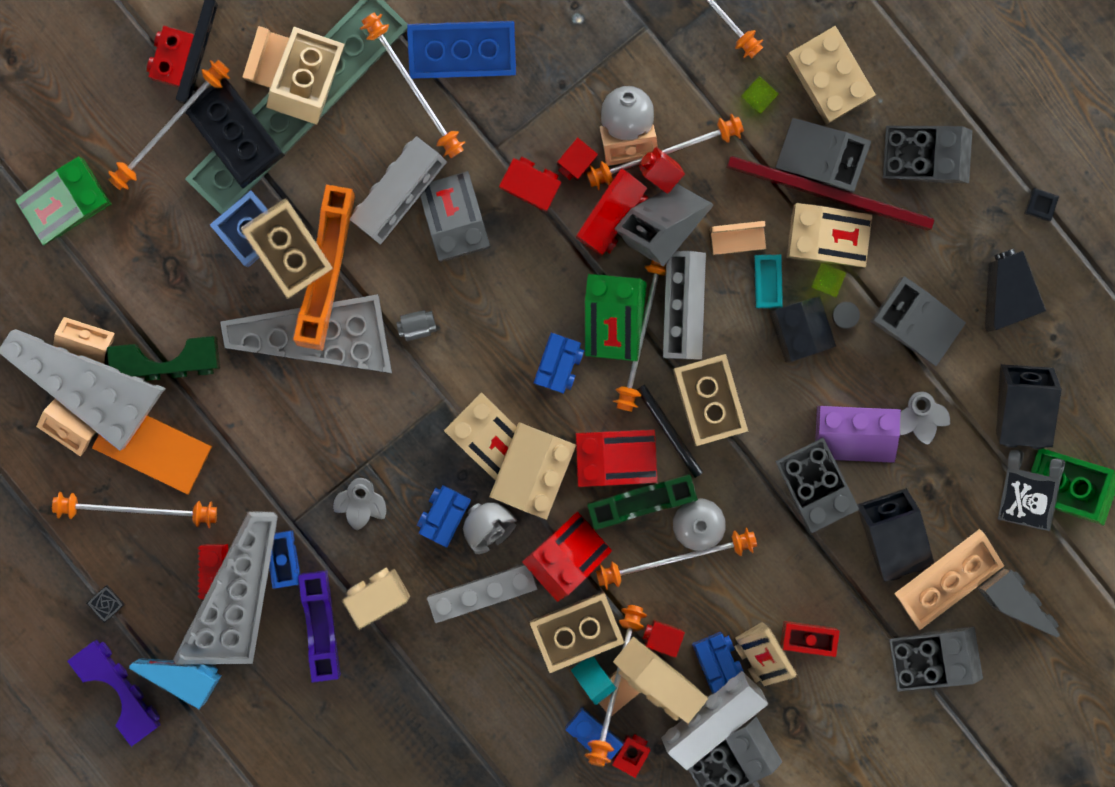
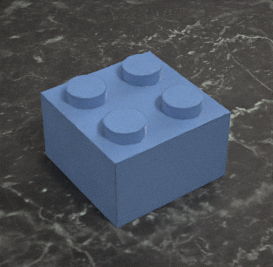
[210,190,268,268]

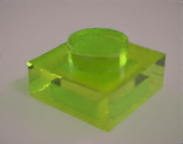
[741,76,779,114]
[811,263,846,298]

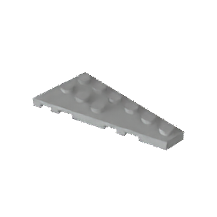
[220,294,392,373]
[0,329,165,451]
[173,512,277,665]

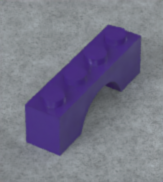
[298,570,341,682]
[67,640,161,747]

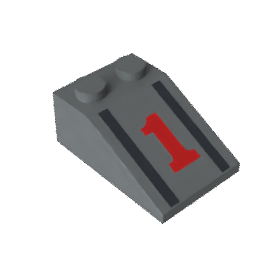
[420,171,491,262]

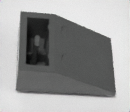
[775,118,871,193]
[883,126,973,183]
[615,184,714,266]
[870,276,966,366]
[775,438,859,533]
[977,568,1060,637]
[889,626,983,691]
[688,716,782,787]

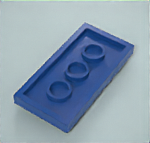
[407,21,516,79]

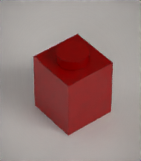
[557,137,598,181]
[639,147,685,194]
[642,620,685,658]

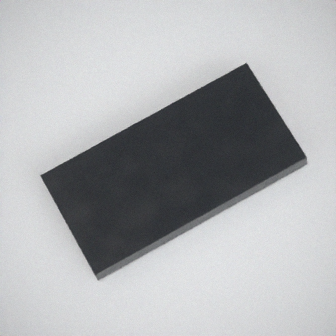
[185,78,285,189]

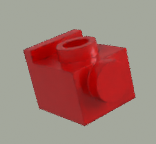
[611,733,651,778]

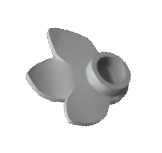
[900,392,950,445]
[333,478,386,530]

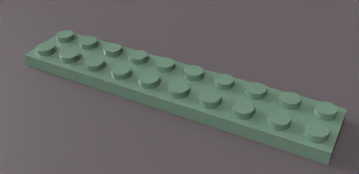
[185,0,407,215]

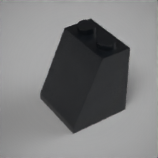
[985,248,1046,332]
[769,296,836,363]
[996,364,1062,449]
[857,488,934,582]

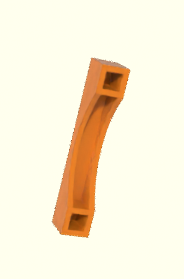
[293,184,355,351]

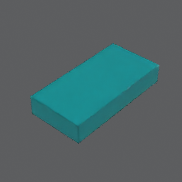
[754,254,783,309]
[571,656,617,705]

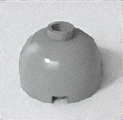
[601,86,654,140]
[673,498,726,551]
[463,502,517,554]

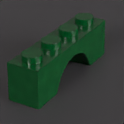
[107,336,220,381]
[587,474,698,530]

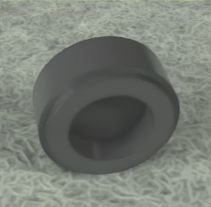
[832,302,860,329]

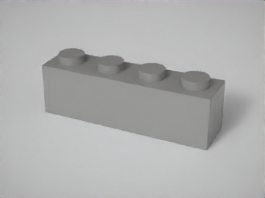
[349,136,447,245]
[663,251,706,359]
[427,564,537,623]
[661,671,768,770]

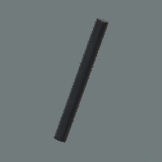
[636,384,703,478]

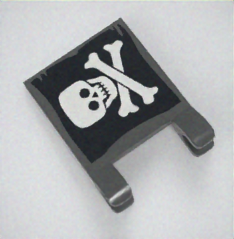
[998,450,1065,531]

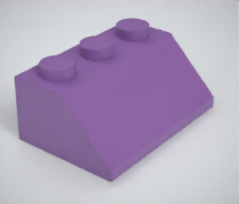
[816,406,901,462]

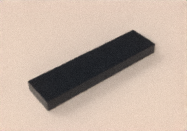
[176,0,218,104]

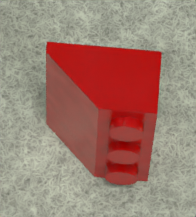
[576,168,648,256]

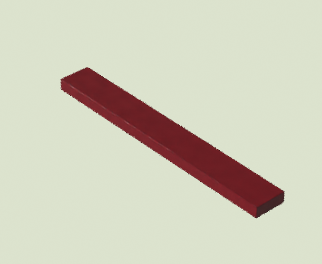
[726,156,935,231]

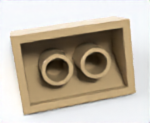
[489,422,576,520]

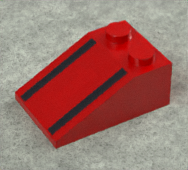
[575,430,657,487]
[522,511,612,602]

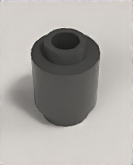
[396,310,437,342]

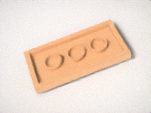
[894,529,1004,630]

